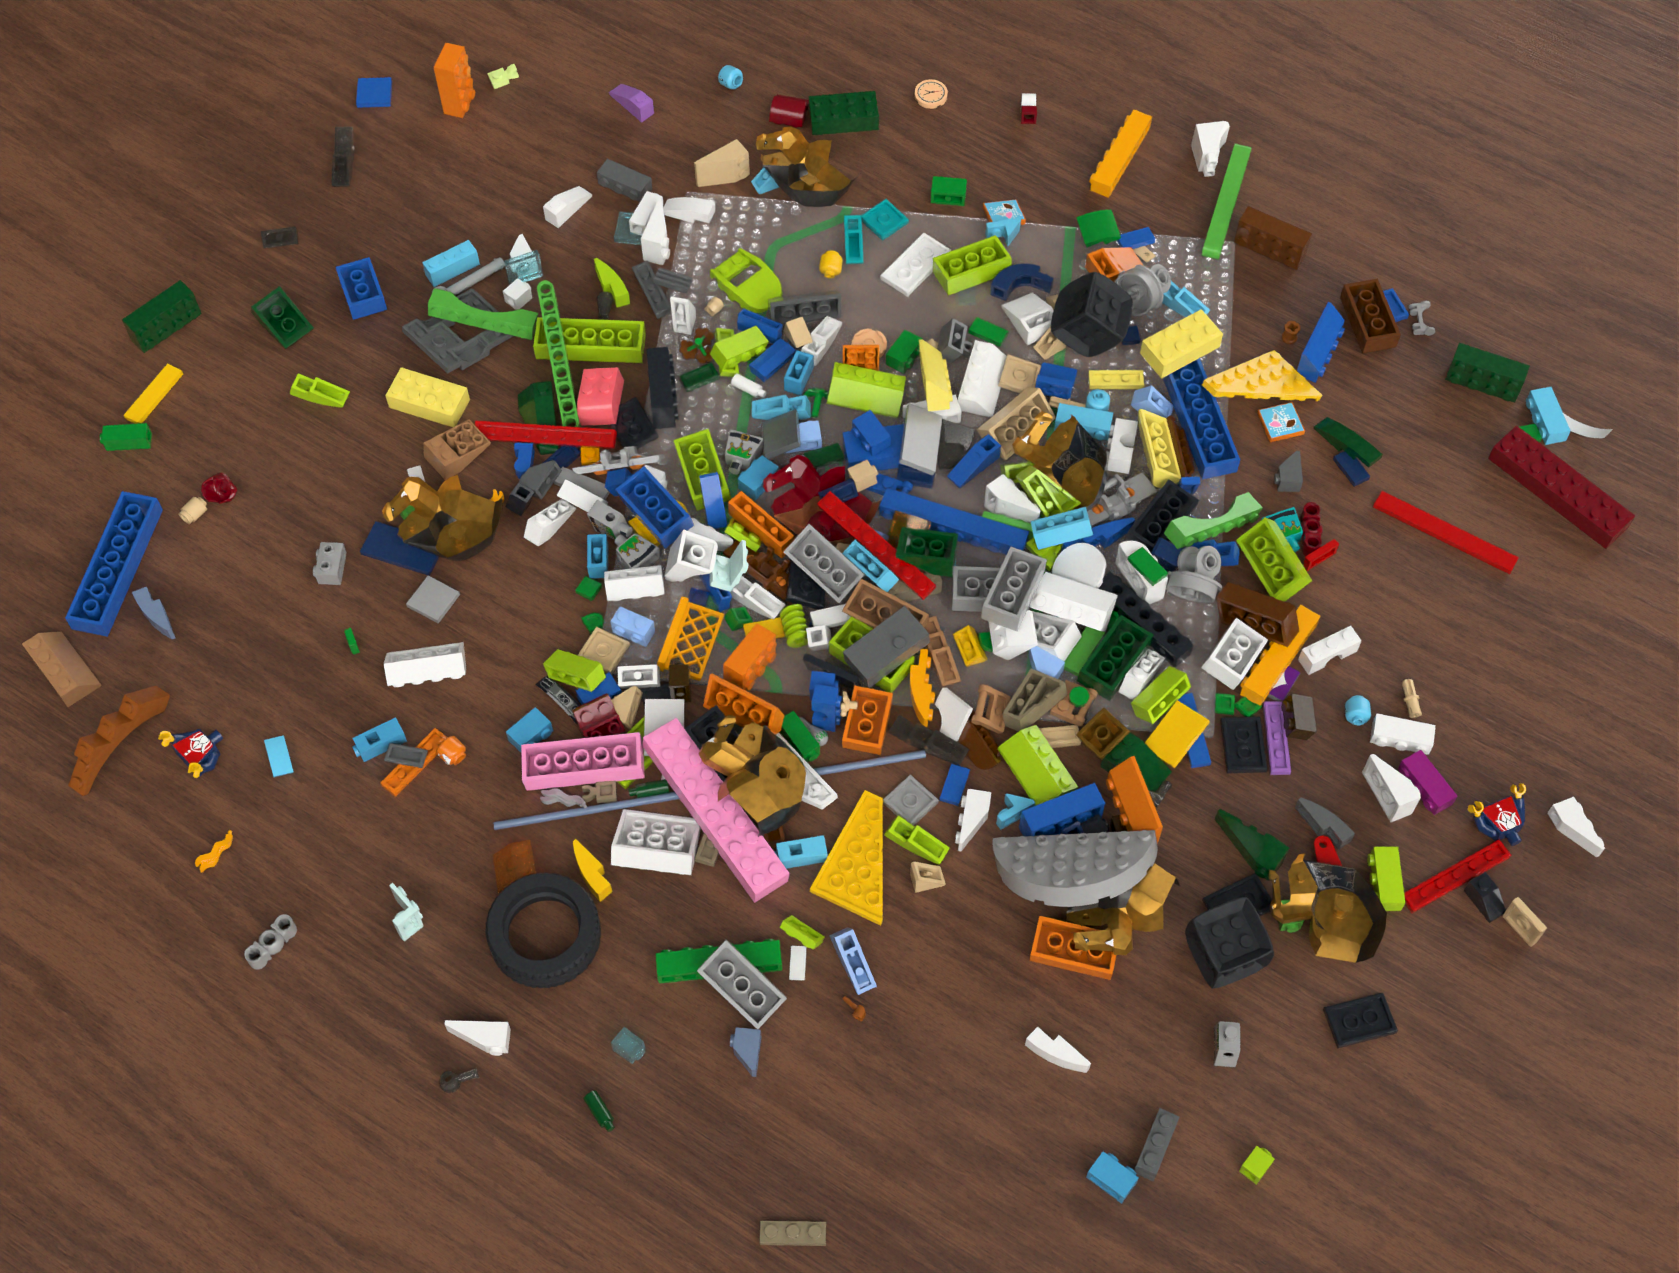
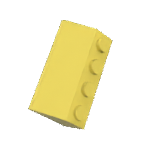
[919,339,953,411]
[1138,409,1181,488]

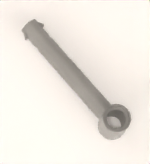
[432,257,505,296]

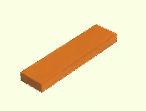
[380,728,448,797]

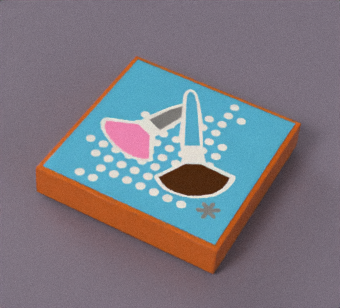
[983,199,1026,225]
[1257,402,1305,442]

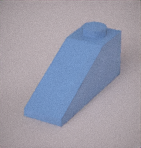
[830,927,877,995]

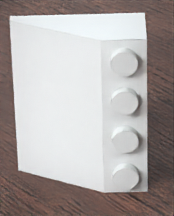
[611,809,701,875]

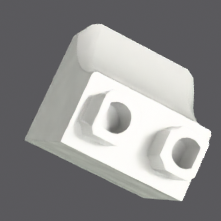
[1191,121,1230,177]
[664,530,718,582]

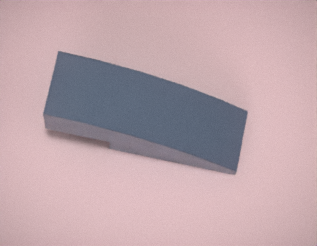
[132,587,175,639]

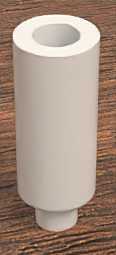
[731,373,767,398]

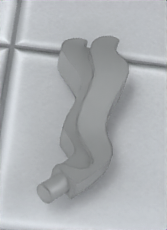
[540,788,587,809]

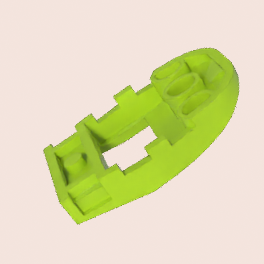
[710,248,783,313]

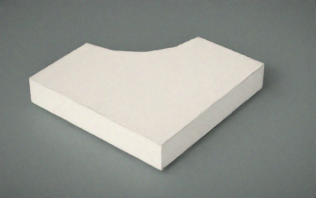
[935,688,973,742]

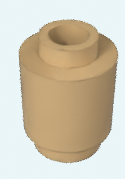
[179,497,207,524]

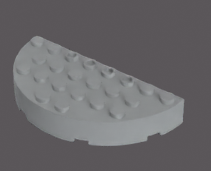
[993,830,1158,907]

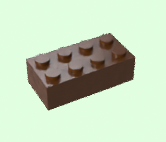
[1234,206,1312,270]
[1340,278,1401,354]
[1216,582,1299,647]

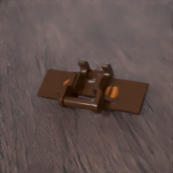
[723,540,794,605]

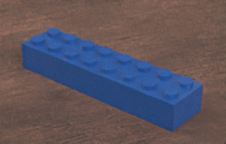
[1163,358,1240,480]
[65,491,163,637]

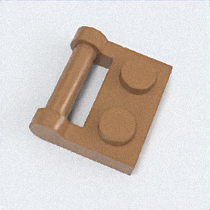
[1050,680,1098,726]
[971,684,1011,734]

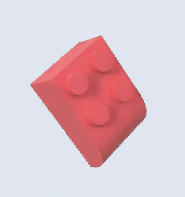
[577,367,624,426]

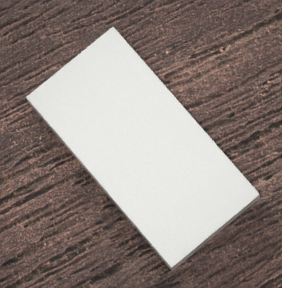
[880,233,951,297]

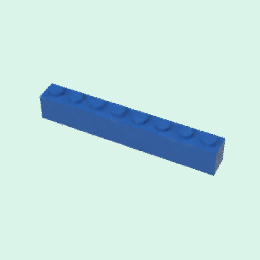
[879,488,1029,555]

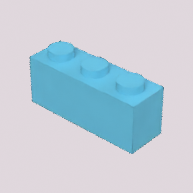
[422,240,480,287]
[1526,387,1571,445]
[1054,403,1113,441]
[1031,507,1093,550]
[842,540,899,592]

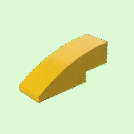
[573,839,612,902]

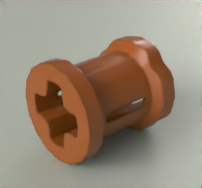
[1282,321,1300,344]

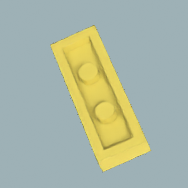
[1088,370,1144,389]

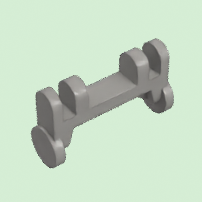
[1409,301,1435,336]

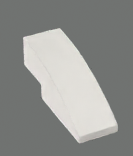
[663,197,715,223]
[801,316,843,366]
[730,576,785,620]
[1025,1027,1091,1073]

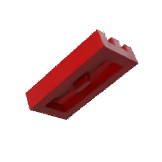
[1303,539,1339,571]

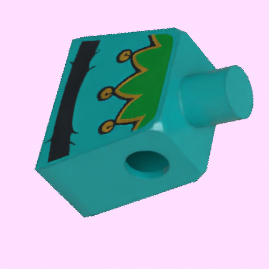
[1261,507,1303,552]

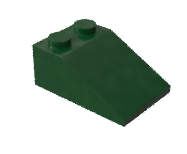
[251,286,314,349]
[896,527,958,577]
[1100,732,1172,797]

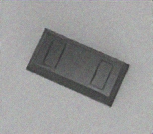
[384,743,428,768]

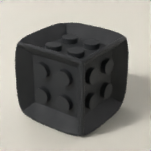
[1051,272,1133,357]
[1185,897,1274,989]

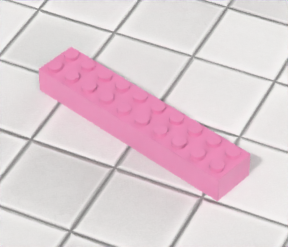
[643,718,789,903]

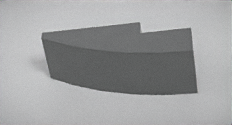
[1295,797,1355,850]

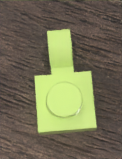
[487,64,519,89]

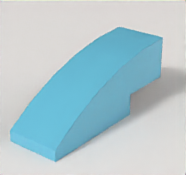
[1162,281,1210,317]
[752,395,811,420]

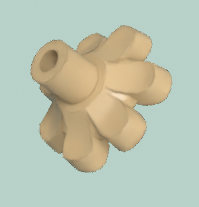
[840,691,858,717]

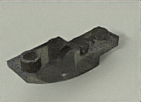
[332,127,354,187]

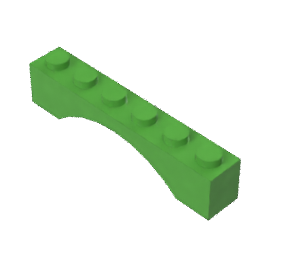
[428,288,538,340]
[1164,492,1263,549]

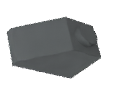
[1274,451,1303,492]
[518,460,562,500]

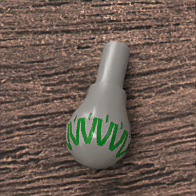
[800,717,828,746]

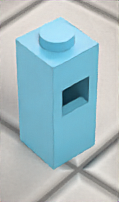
[774,835,828,869]

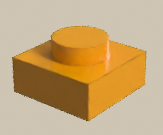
[581,447,600,466]

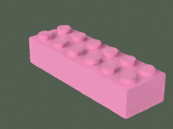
[521,732,645,791]

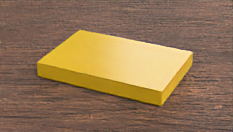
[1145,700,1210,769]

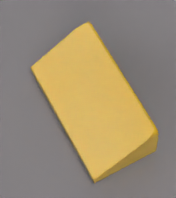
[953,625,988,667]

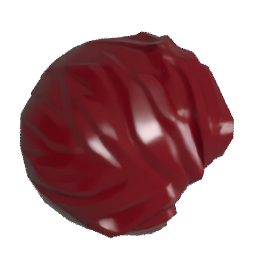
[201,472,237,504]

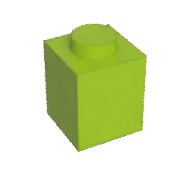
[1239,1146,1275,1185]

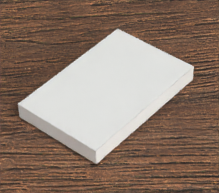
[644,699,684,756]

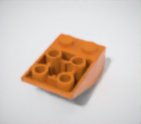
[1085,247,1144,282]
[843,345,879,371]

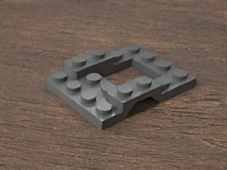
[402,288,513,374]

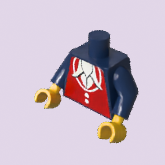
[158,729,223,778]
[1468,783,1526,846]

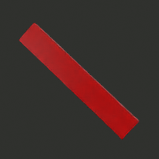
[1404,839,1511,913]

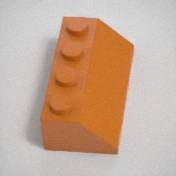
[703,673,784,735]
[1106,756,1163,843]

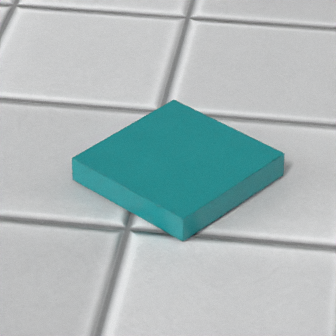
[861,199,909,241]

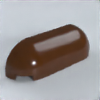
[1166,415,1195,477]
[958,710,1001,770]

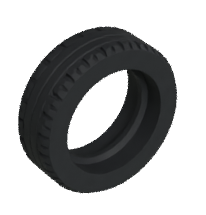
[485,873,601,988]

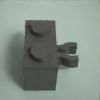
[937,318,972,364]

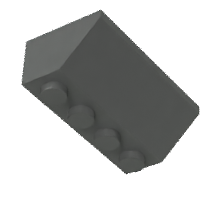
[768,290,841,325]

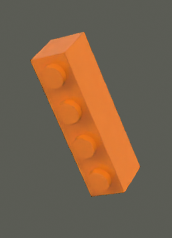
[728,491,794,559]

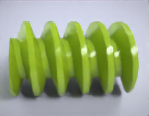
[780,604,808,648]

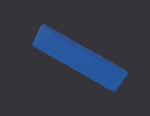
[1174,693,1211,768]

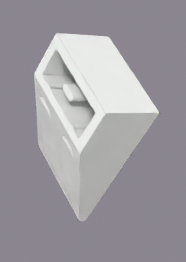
[1001,292,1054,345]
[984,474,1040,523]

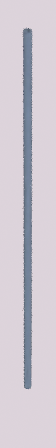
[493,750,926,830]

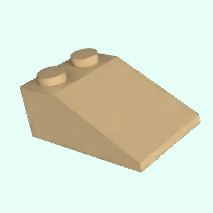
[694,139,750,187]

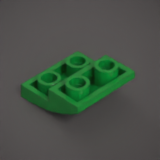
[1076,209,1121,248]

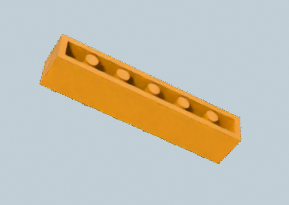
[1089,110,1152,198]
[1240,605,1321,706]

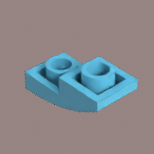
[264,735,293,778]

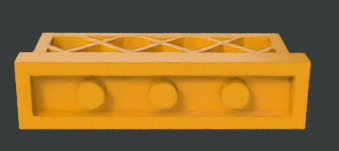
[657,596,724,681]

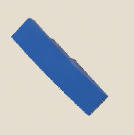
[1062,517,1135,551]

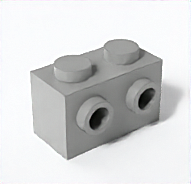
[313,542,347,585]

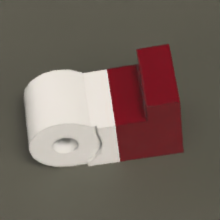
[1021,93,1037,124]

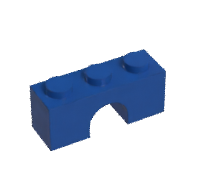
[812,684,842,732]

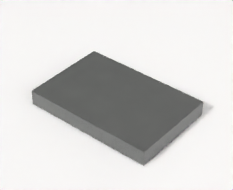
[763,409,801,459]

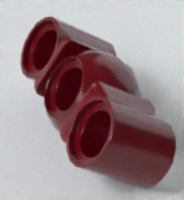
[1300,502,1323,556]

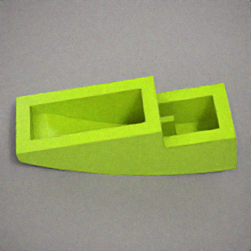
[594,258,630,307]
[290,373,350,407]
[884,815,950,865]

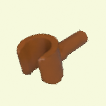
[843,996,866,1021]

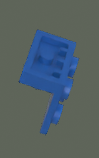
[1035,362,1077,400]

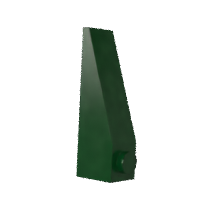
[518,381,558,455]
[1214,809,1289,881]

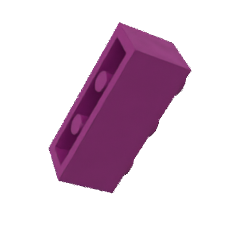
[1398,750,1458,815]

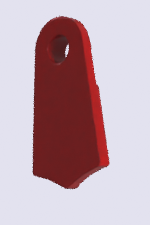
[1313,836,1342,866]

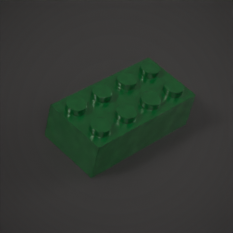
[809,91,879,135]
[122,280,202,353]
[1445,342,1530,403]
[1077,615,1154,701]

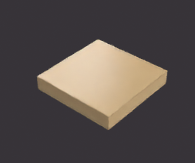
[998,354,1042,393]
[578,627,630,674]
[1503,897,1547,947]

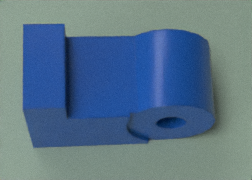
[514,443,535,479]

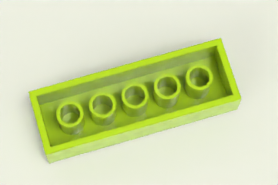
[533,317,646,363]

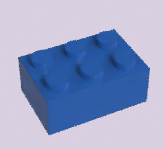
[335,257,387,320]

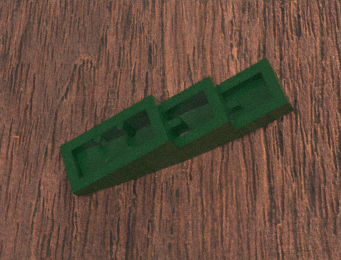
[1314,417,1383,468]

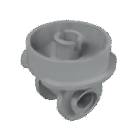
[1115,264,1171,316]
[1166,546,1222,603]

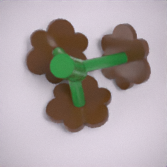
[679,327,714,364]

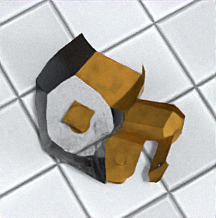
[1012,410,1108,511]
[1269,854,1387,963]

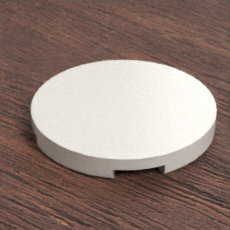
[1052,543,1106,588]

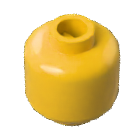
[819,251,843,278]

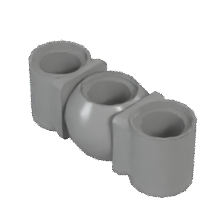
[244,914,297,969]

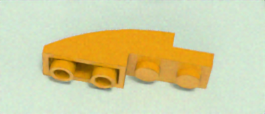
[910,649,935,728]

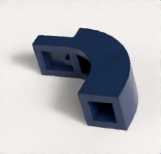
[990,264,1054,301]

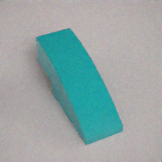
[844,215,864,264]

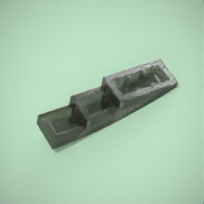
[888,715,969,766]

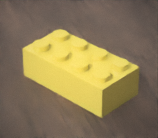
[1140,309,1223,379]
[385,368,470,427]

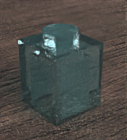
[611,1027,645,1064]

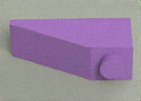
[609,84,654,123]

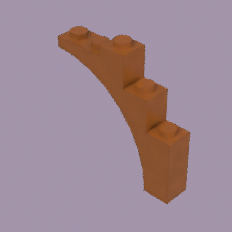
[68,686,170,796]

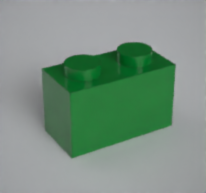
[931,176,967,206]
[886,329,923,374]

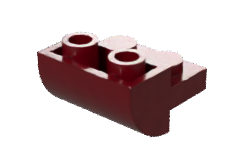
[769,94,809,128]
[572,693,625,738]

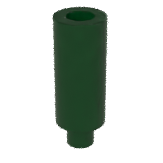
[629,779,669,798]
[583,1090,615,1132]

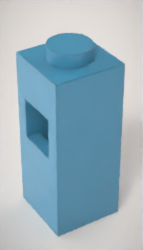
[352,717,407,762]

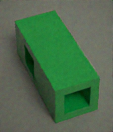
[99,423,152,451]
[780,711,820,762]

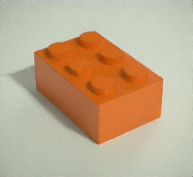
[723,623,777,691]
[842,685,893,755]

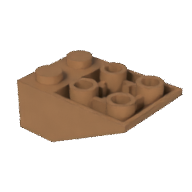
[424,419,491,480]

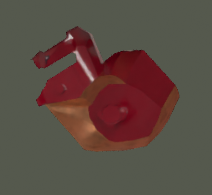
[763,455,882,547]

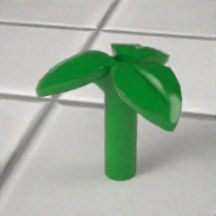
[803,387,828,418]

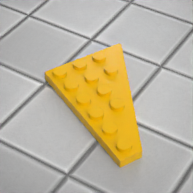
[1202,350,1322,401]
[810,790,883,926]

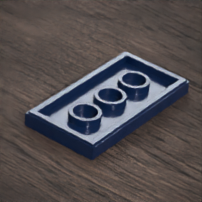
[360,521,439,576]

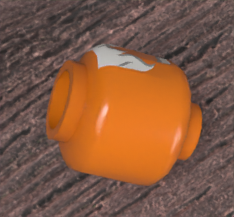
[436,736,466,765]

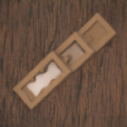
[925,616,961,687]

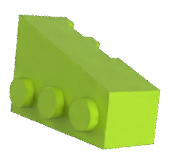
[1015,465,1081,518]

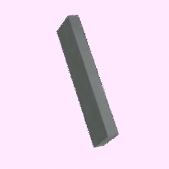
[632,260,672,319]

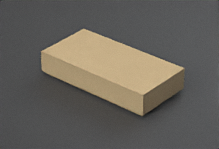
[1039,725,1081,748]

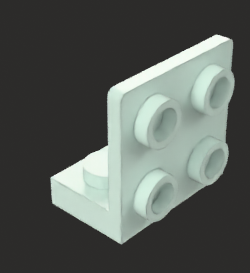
[710,540,748,592]
[389,883,424,941]

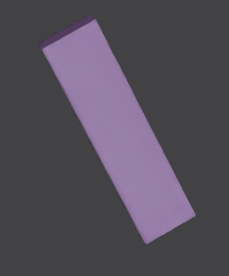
[1263,701,1291,775]

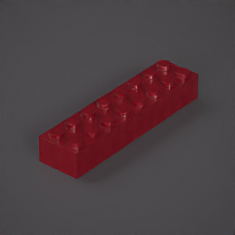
[1488,425,1635,549]

